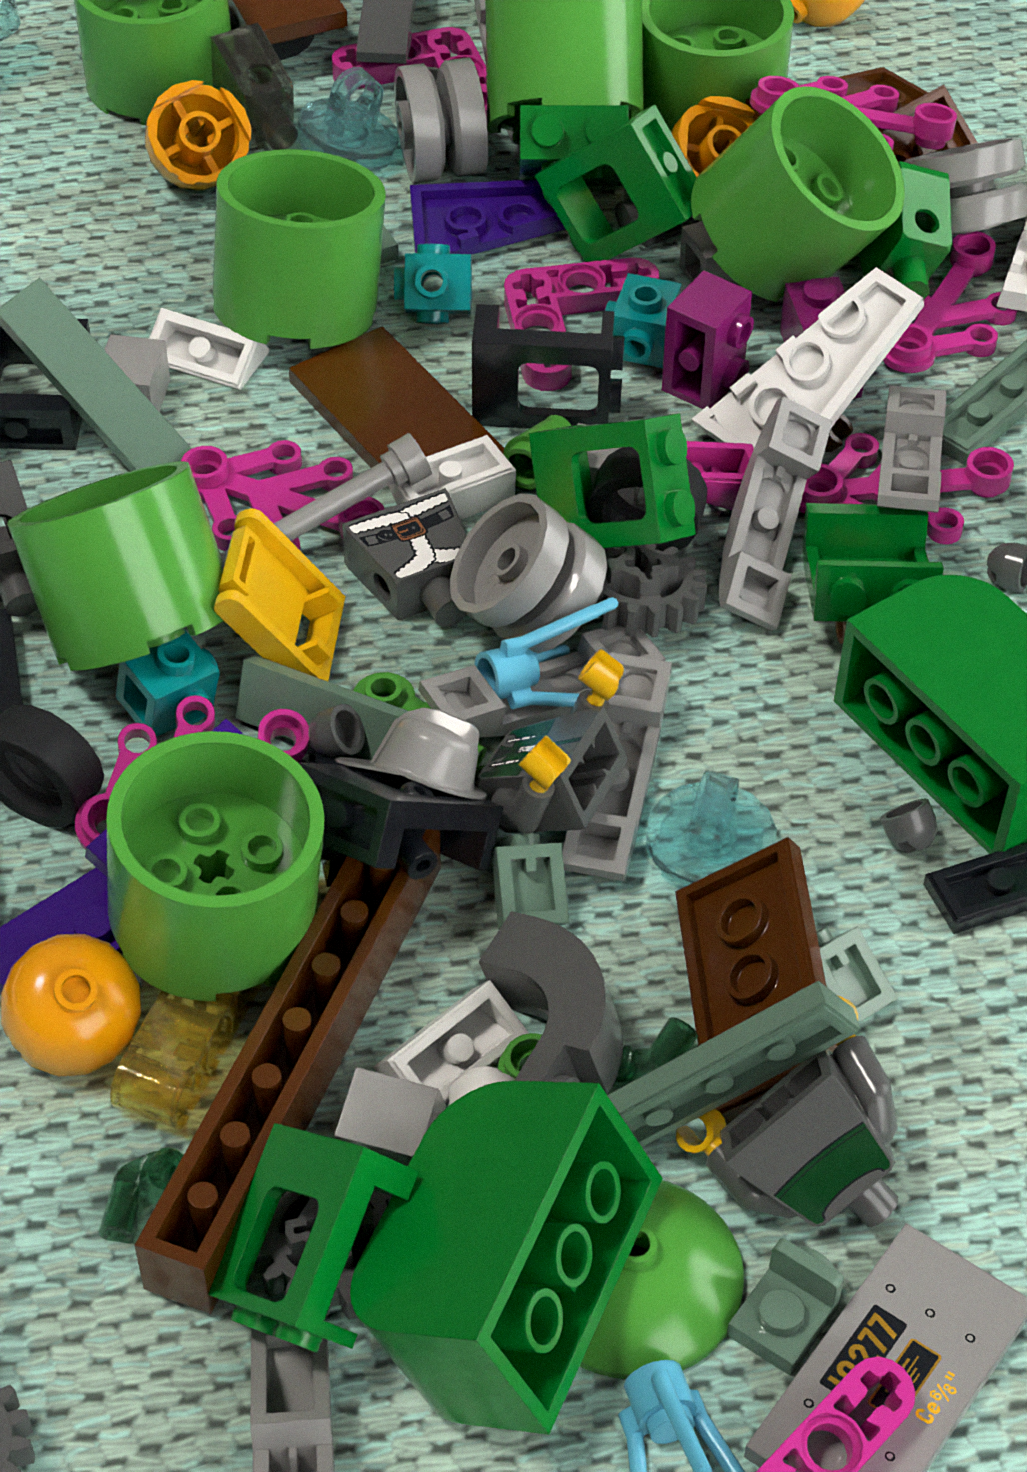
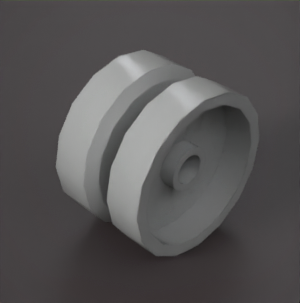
[394,57,488,183]
[904,137,1027,235]
[450,493,607,653]

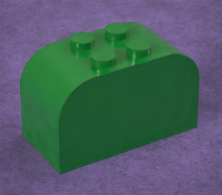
[833,575,1027,854]
[350,1081,663,1435]

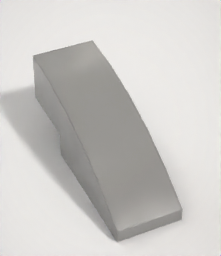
[250,1326,335,1472]

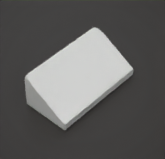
[149,308,270,390]
[388,435,516,520]
[373,980,528,1104]

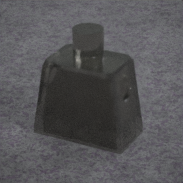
[211,22,298,152]

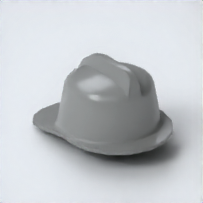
[335,708,487,800]

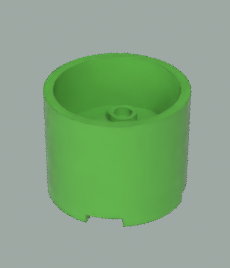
[74,0,235,125]
[485,0,644,142]
[642,0,794,132]
[691,86,905,302]
[213,149,386,349]
[7,461,224,671]
[106,731,324,1001]

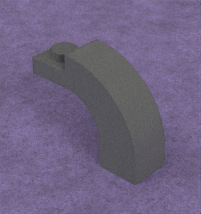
[479,911,623,1095]

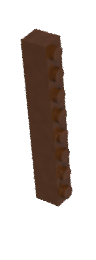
[134,829,441,1314]

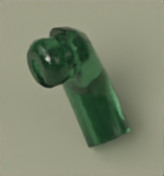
[612,1017,698,1090]
[98,1147,184,1243]

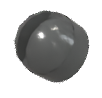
[987,542,1027,593]
[308,704,365,759]
[880,798,938,853]

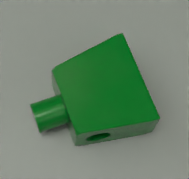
[858,161,952,300]

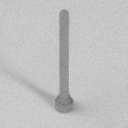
[220,433,432,564]

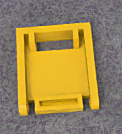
[214,508,346,681]

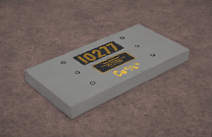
[744,1223,1027,1472]

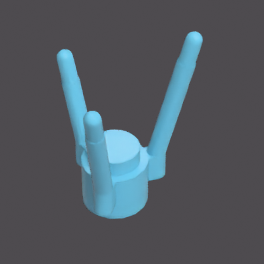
[474,597,618,709]
[618,1360,745,1472]

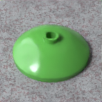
[580,1180,744,1379]

